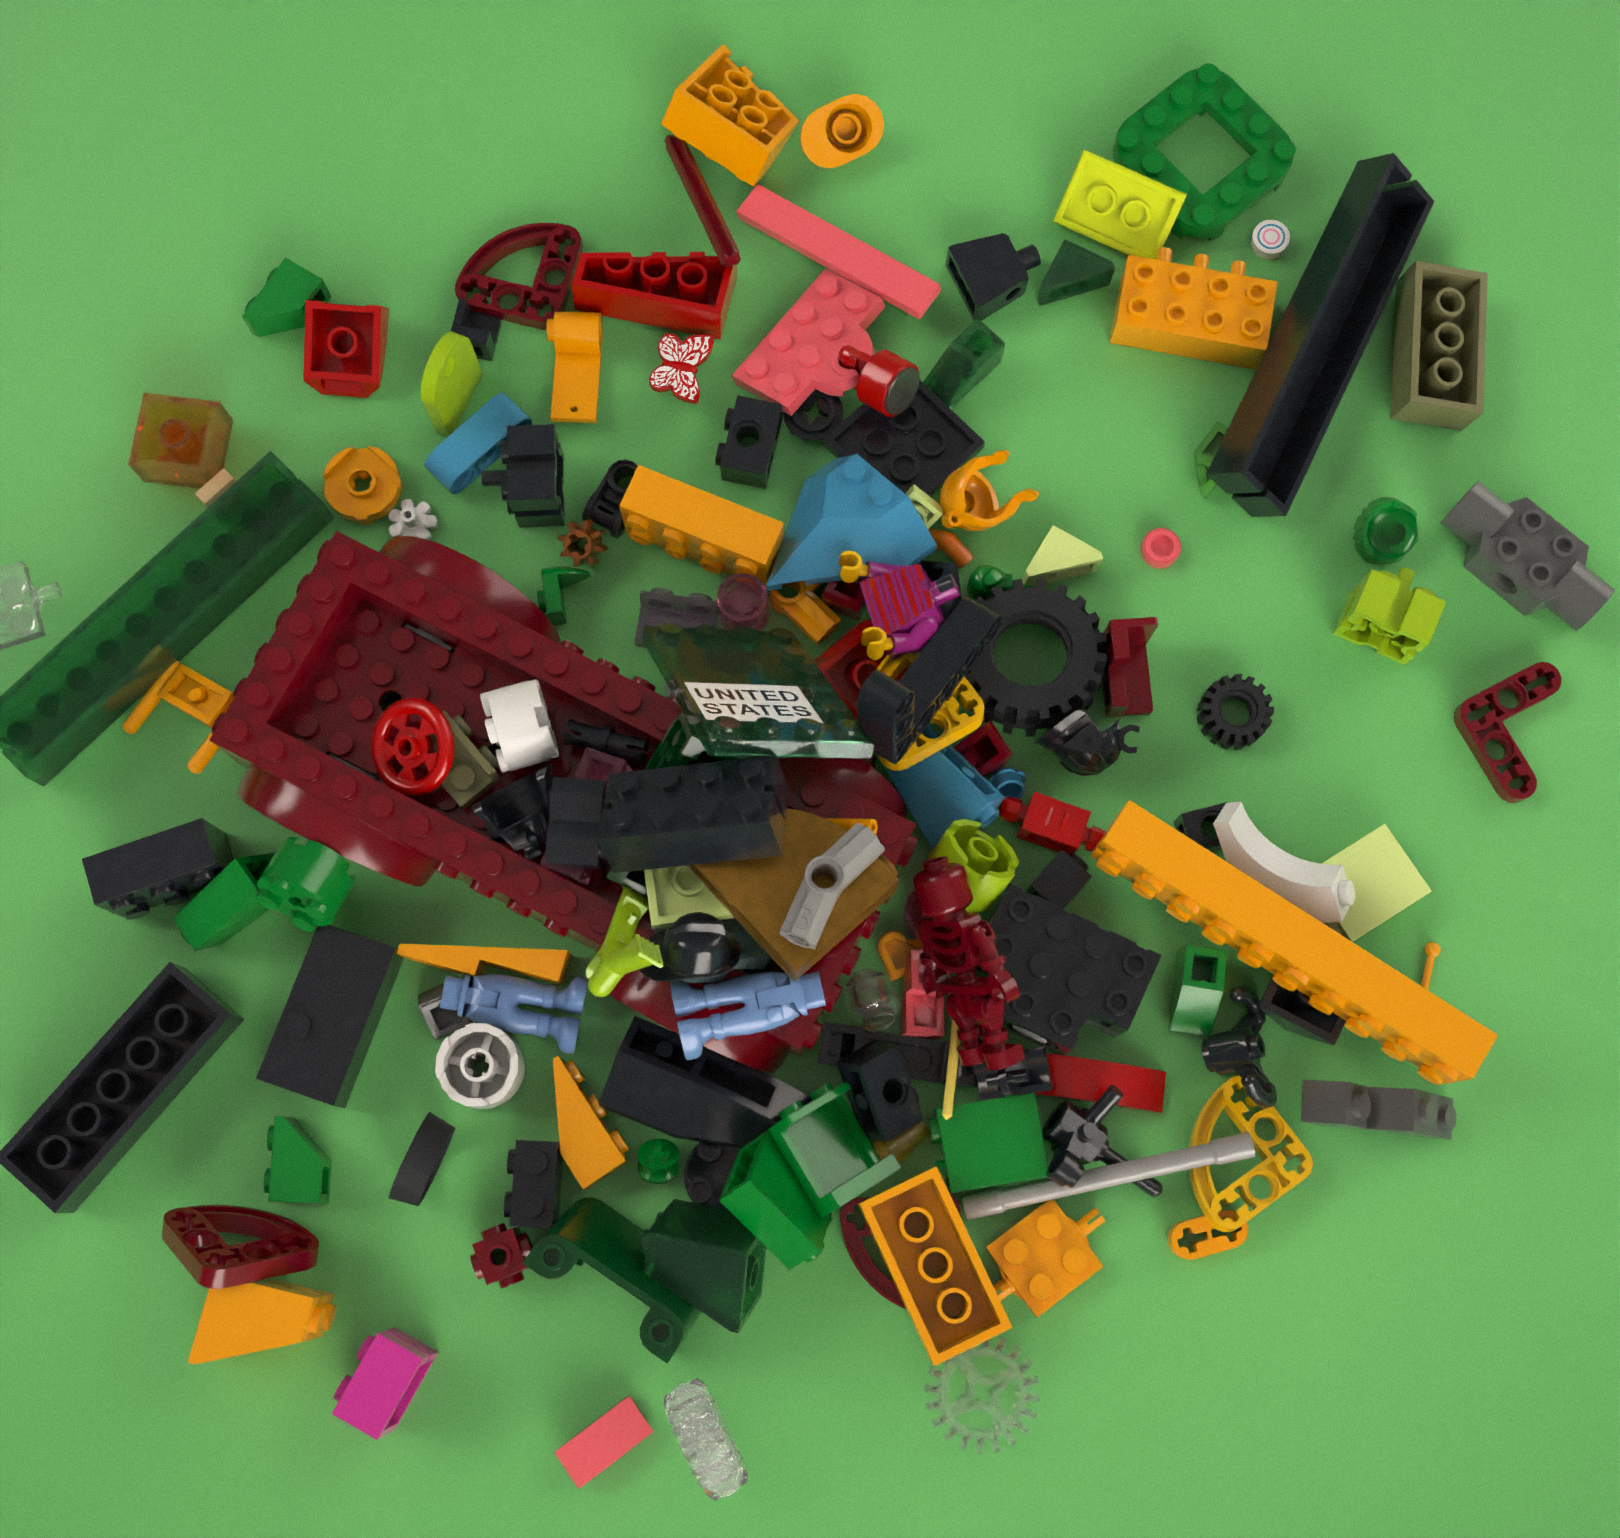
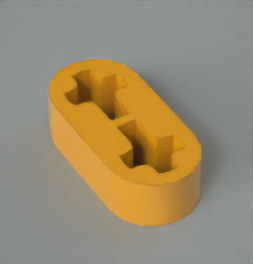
[1167,1210,1248,1260]

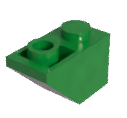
[242,258,332,337]
[1168,944,1227,1037]
[263,1116,332,1203]

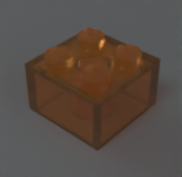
[128,393,233,489]

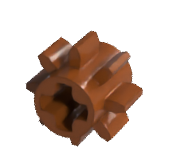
[557,519,608,567]

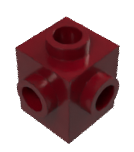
[470,1223,533,1289]

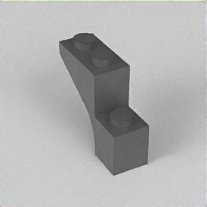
[1301,1080,1456,1140]

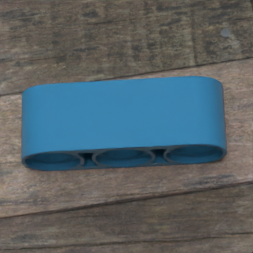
[424,393,532,494]

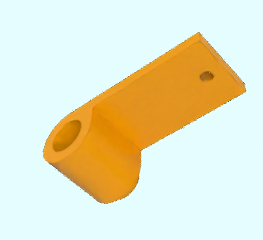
[546,312,603,423]

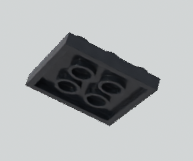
[823,380,985,497]

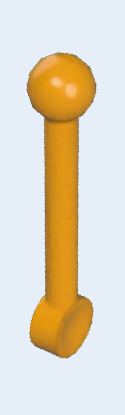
[1420,942,1441,990]

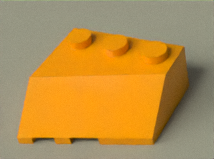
[661,44,799,187]

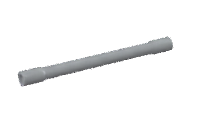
[962,1132,1255,1221]

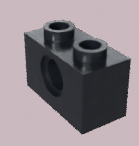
[715,395,783,489]
[836,1040,923,1142]

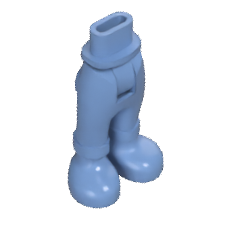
[670,972,826,1060]
[440,974,588,1054]

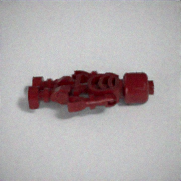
[913,856,1025,1070]

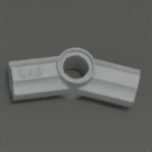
[779,822,885,950]

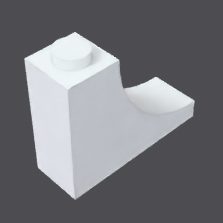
[1213,801,1355,923]

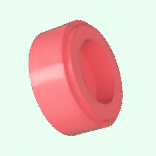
[1140,528,1181,569]

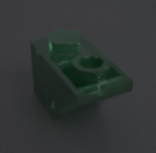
[923,318,1005,409]

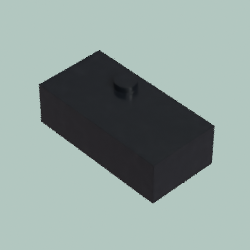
[256,925,404,1108]

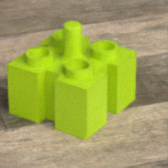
[1333,567,1447,665]

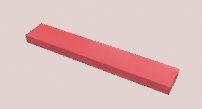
[736,184,941,320]

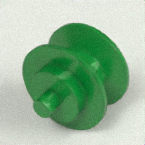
[637,1138,679,1184]

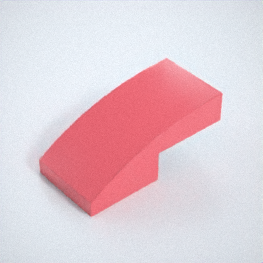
[901,949,950,1040]
[554,1396,654,1489]

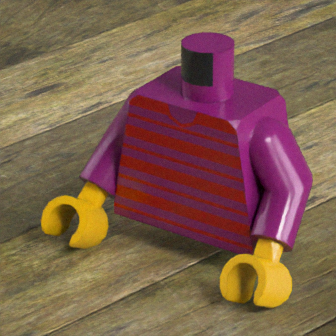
[838,551,960,660]

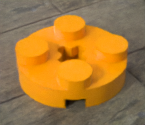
[323,446,404,525]

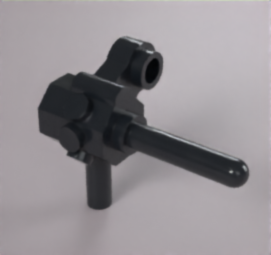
[1042,1085,1163,1197]

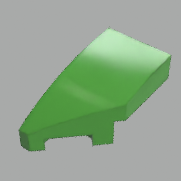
[1194,421,1228,499]

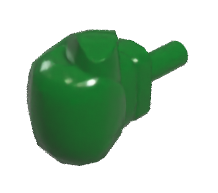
[967,565,1035,601]

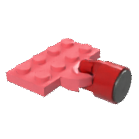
[732,268,920,417]

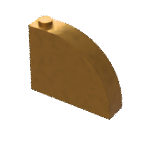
[687,809,899,982]

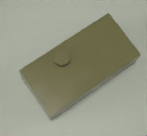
[1390,261,1488,431]

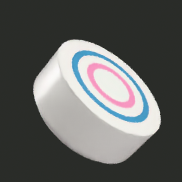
[1250,220,1290,260]

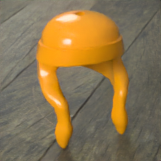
[939,450,1039,531]

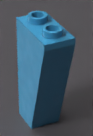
[883,724,1005,849]

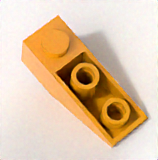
[553,1056,630,1190]

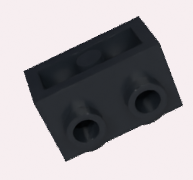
[504,1140,563,1228]

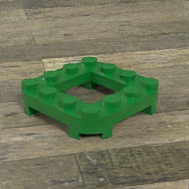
[1113,63,1296,241]

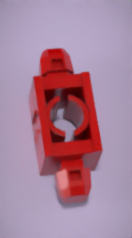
[998,791,1106,855]

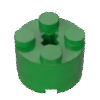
[255,837,357,932]

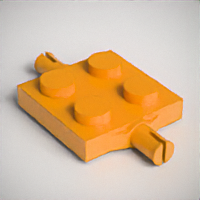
[985,1199,1105,1318]

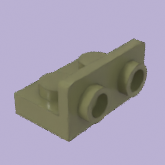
[409,710,501,810]

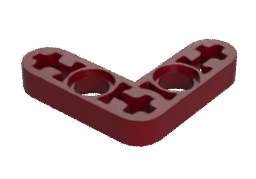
[1454,662,1562,803]

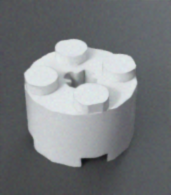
[480,679,559,772]
[435,1023,525,1109]

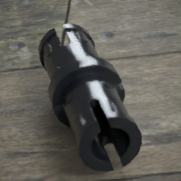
[563,719,650,765]

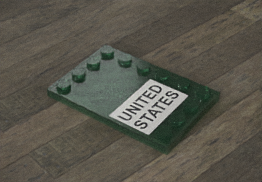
[642,623,875,759]

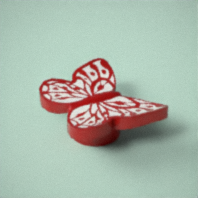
[649,333,714,404]

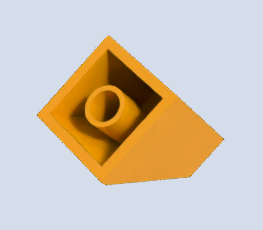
[188,1278,336,1364]

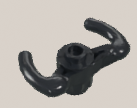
[1202,986,1277,1108]

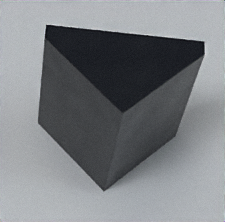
[1258,974,1346,1046]

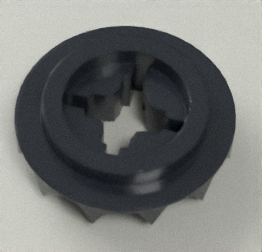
[783,389,843,443]

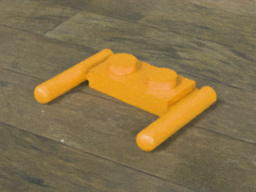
[122,659,234,774]

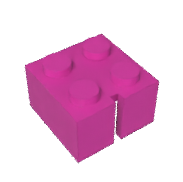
[332,1327,438,1440]

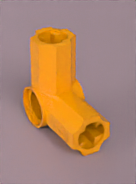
[769,581,841,645]

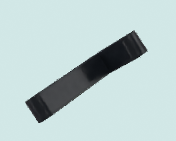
[858,596,1003,764]

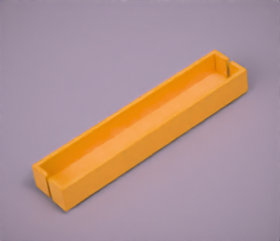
[1091,800,1498,1085]

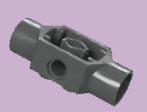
[1441,481,1615,631]

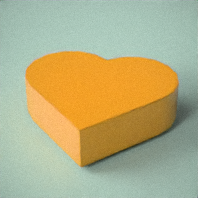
[877,931,923,982]

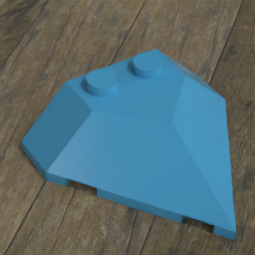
[766,454,937,591]

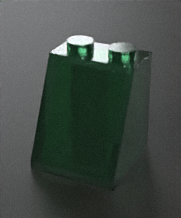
[640,1199,767,1333]

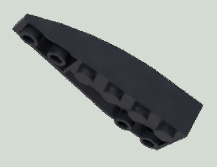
[598,1016,812,1148]

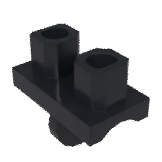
[972,1047,1054,1101]

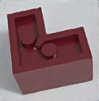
[1102,617,1158,717]

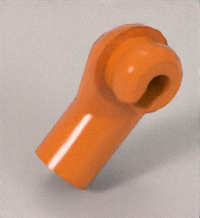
[928,528,974,569]

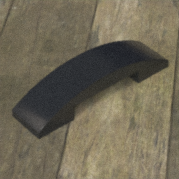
[818,1021,978,1088]

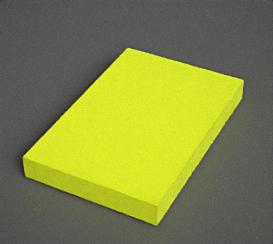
[1053,149,1187,260]

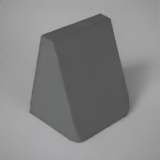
[418,983,473,1040]

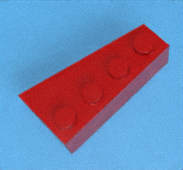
[572,251,737,340]

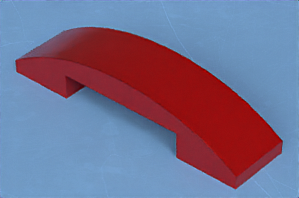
[1035,1053,1166,1113]

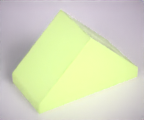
[1022,525,1103,586]

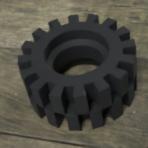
[1197,674,1274,750]

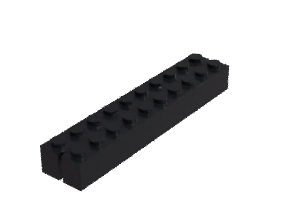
[1206,153,1435,517]

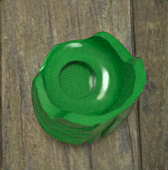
[1353,497,1418,564]

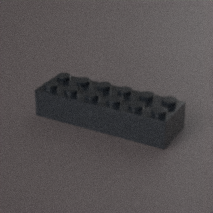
[0,962,244,1213]

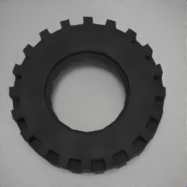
[965,579,1107,737]

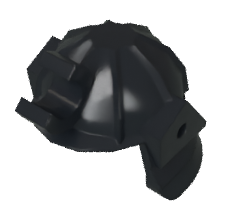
[1034,710,1140,776]
[471,763,554,860]

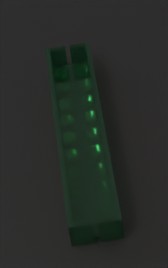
[0,451,334,787]

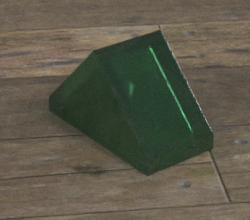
[1037,239,1115,306]

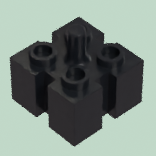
[481,424,565,528]

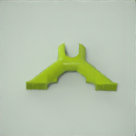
[586,885,663,997]

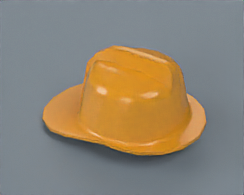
[800,94,884,169]

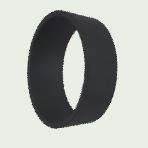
[389,1112,455,1206]

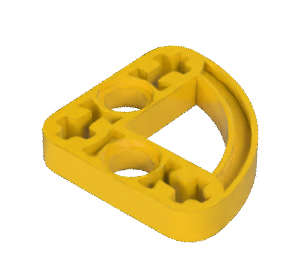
[877,653,984,771]
[1189,1076,1313,1232]

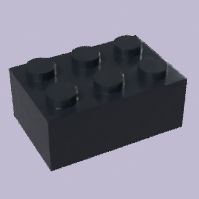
[82,818,234,920]

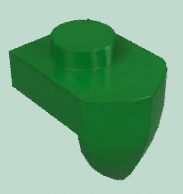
[537,566,591,625]

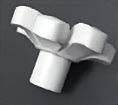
[388,499,438,540]

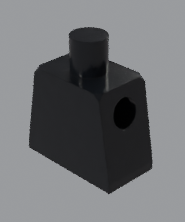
[945,233,1041,324]

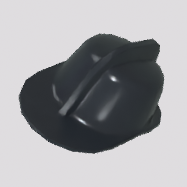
[639,912,741,982]

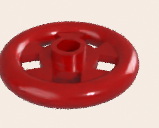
[371,698,455,797]

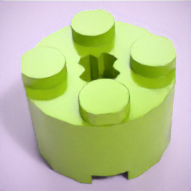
[920,819,1019,913]

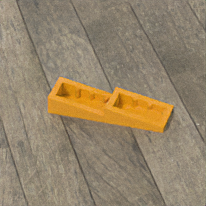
[397,944,572,986]

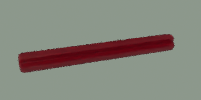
[664,134,741,268]

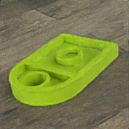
[421,331,483,437]

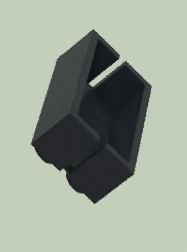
[597,755,789,873]

